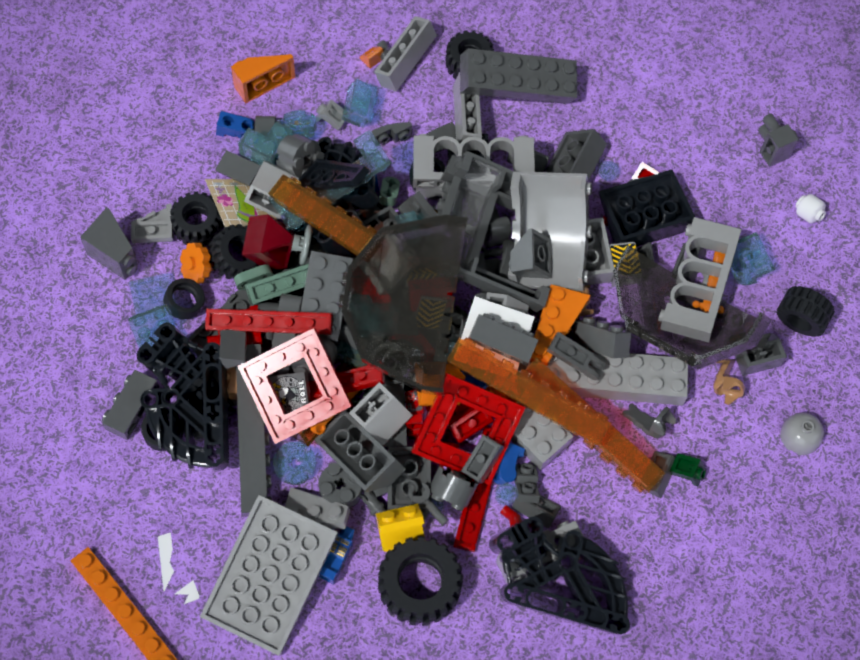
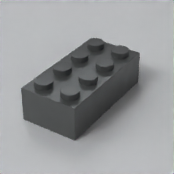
[300,250,354,341]

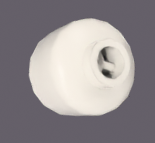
[795,194,826,224]

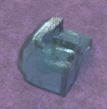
[730,232,775,285]

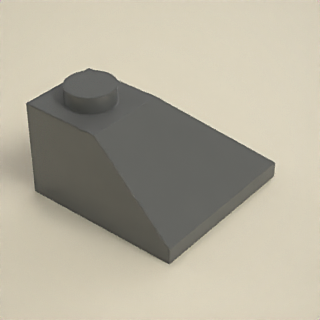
[509,228,551,279]

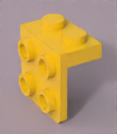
[375,504,425,552]

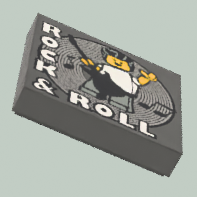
[269,372,311,414]

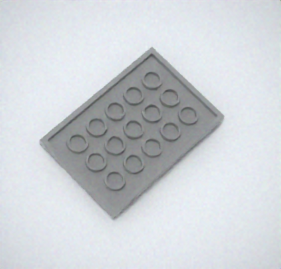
[200,495,339,656]

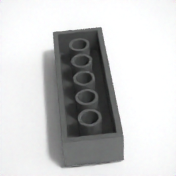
[460,48,577,104]

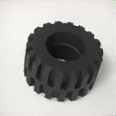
[445,30,494,79]
[170,191,223,247]
[208,224,260,279]
[776,286,835,337]

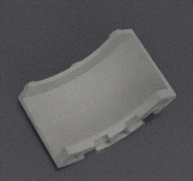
[508,172,592,291]

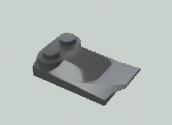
[388,447,432,520]

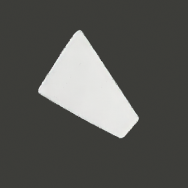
[158,533,200,604]

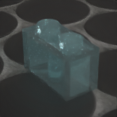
[341,79,377,128]

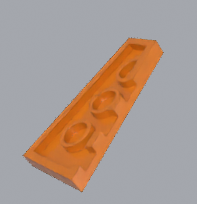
[530,284,591,366]

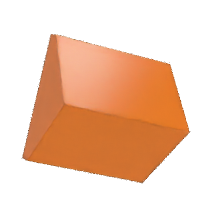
[359,46,383,69]

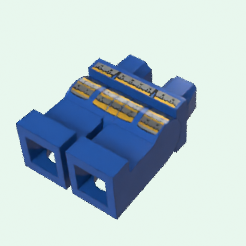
[318,526,355,585]

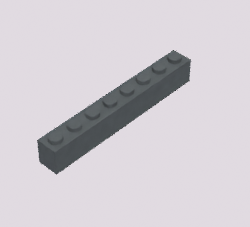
[236,344,272,517]

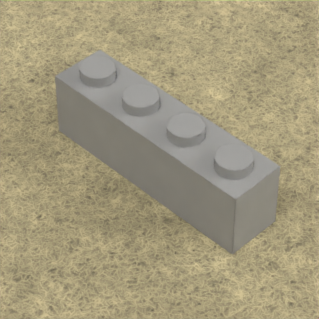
[374,16,437,92]
[453,72,482,151]

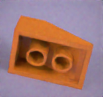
[231,54,295,104]

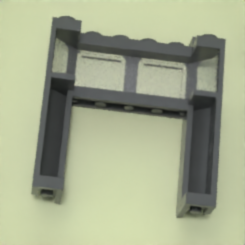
[417,151,550,312]

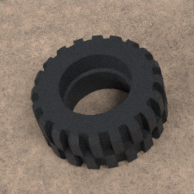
[378,536,463,626]

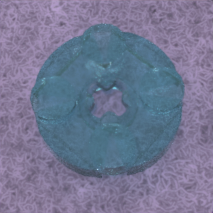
[277,110,317,138]
[273,442,316,485]

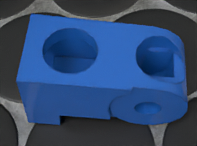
[216,111,255,140]
[493,443,525,485]

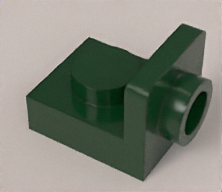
[670,453,706,487]

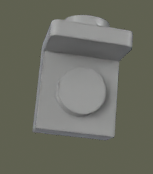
[314,99,349,130]

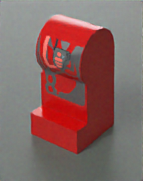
[405,389,428,431]

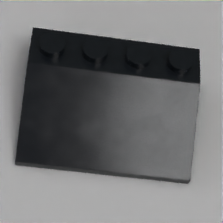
[598,169,695,247]

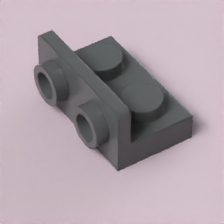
[398,191,437,238]

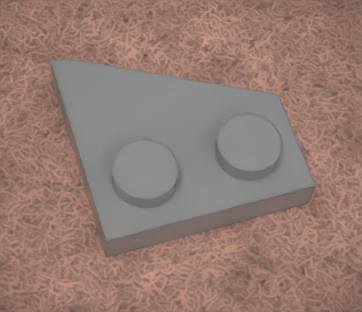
[131,204,173,243]

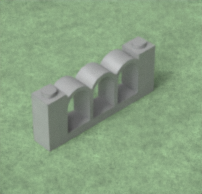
[413,134,535,189]
[658,217,742,343]

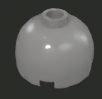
[780,412,824,455]

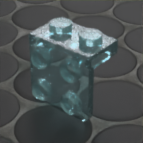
[128,304,175,348]

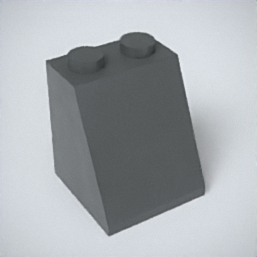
[80,207,138,280]

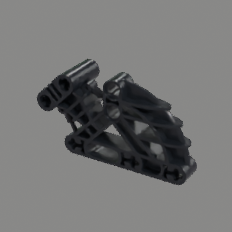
[291,137,379,257]
[136,323,229,471]
[489,517,632,634]

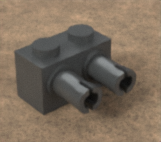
[758,113,799,167]

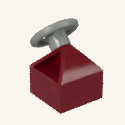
[242,214,313,270]

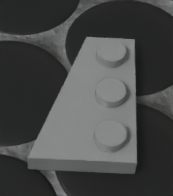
[285,487,350,529]

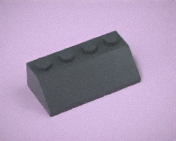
[545,129,607,180]
[314,410,406,493]

